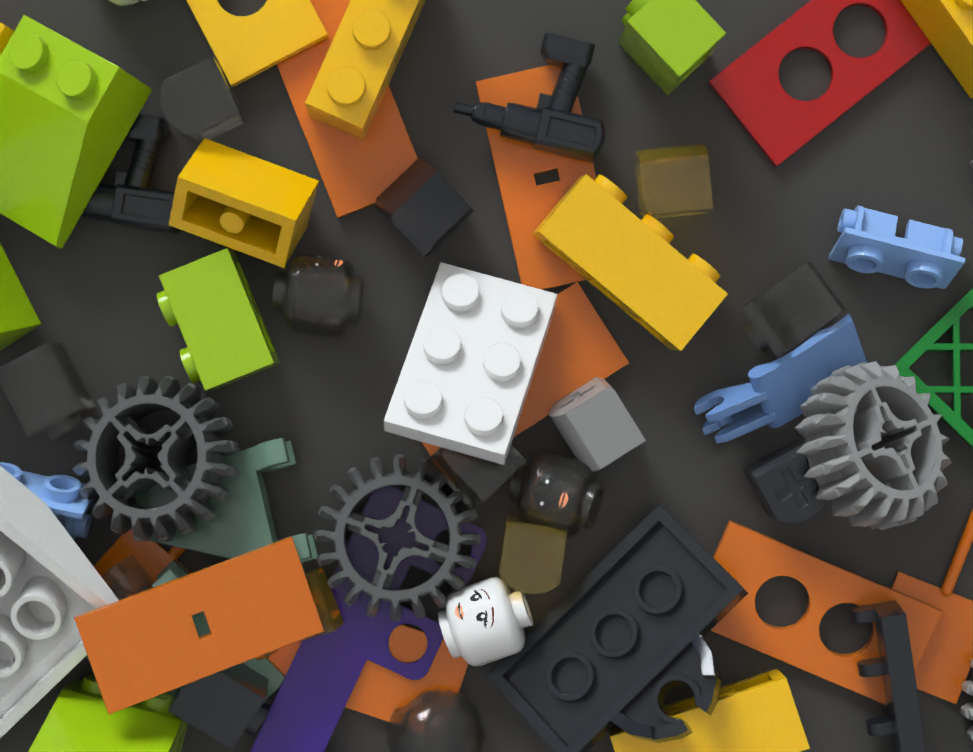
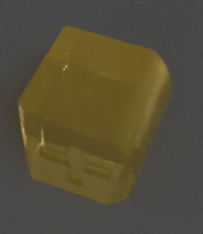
[635,144,713,218]
[499,516,567,594]

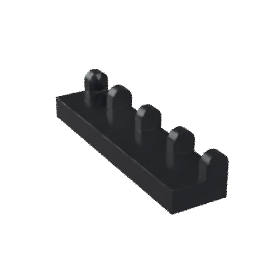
[849,600,926,752]

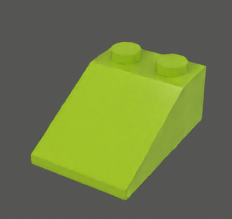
[0,15,153,249]
[28,674,188,752]

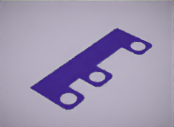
[250,487,487,752]

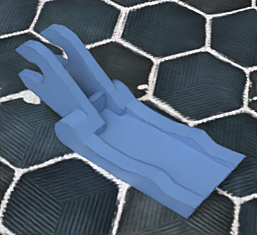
[694,314,867,443]

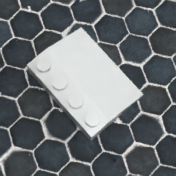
[0,466,118,738]

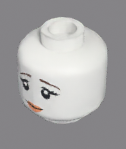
[438,577,533,667]

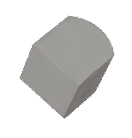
[548,377,646,472]

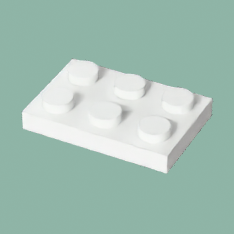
[384,262,557,465]

